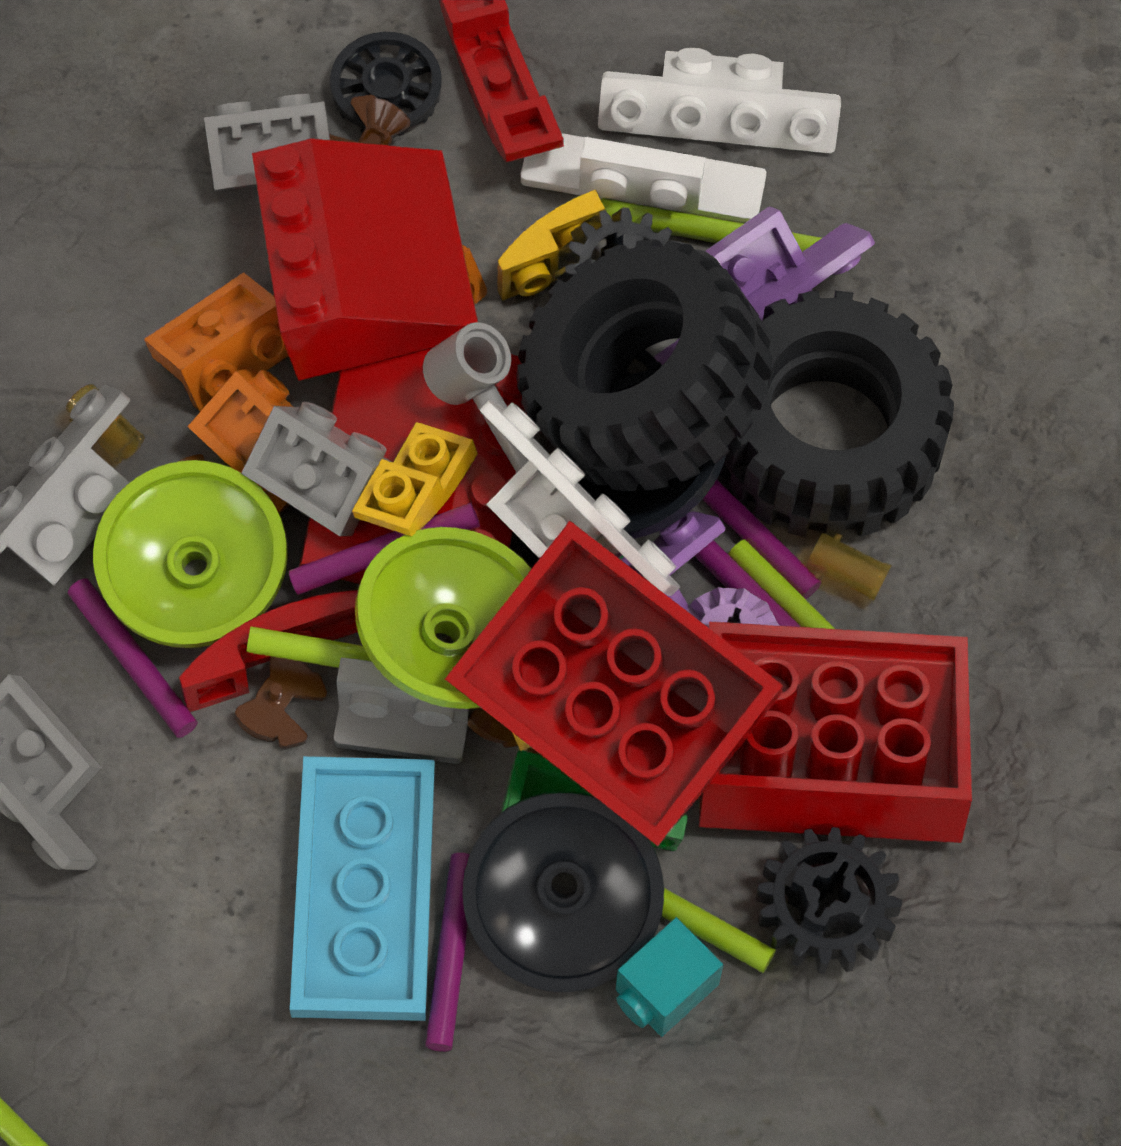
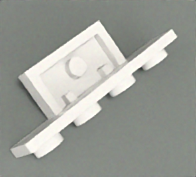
[598,48,841,153]
[521,133,766,223]
[480,400,680,596]

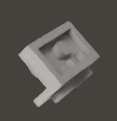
[204,94,330,192]
[241,402,391,536]
[334,657,471,764]

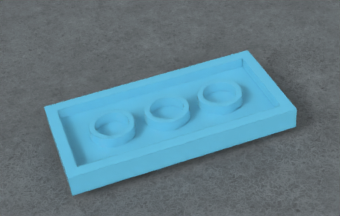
[290,756,435,1021]

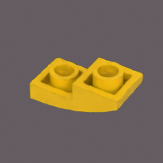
[497,190,605,301]
[352,422,478,536]

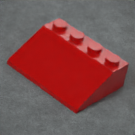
[252,138,478,381]
[299,347,527,584]
[445,521,783,846]
[699,621,972,843]

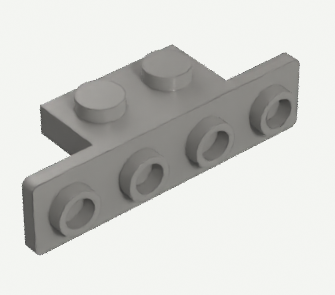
[0,385,130,586]
[0,674,102,870]

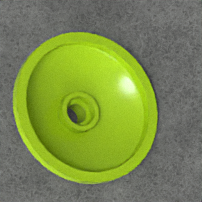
[93,460,287,648]
[355,527,531,709]

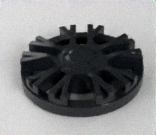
[330,32,442,136]

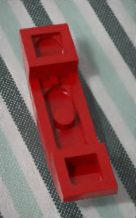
[439,0,564,162]
[179,590,358,713]

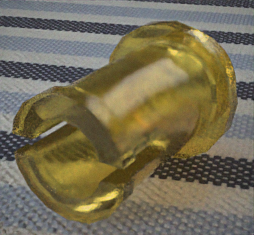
[66,384,145,464]
[806,533,892,602]

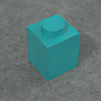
[615,917,723,1037]

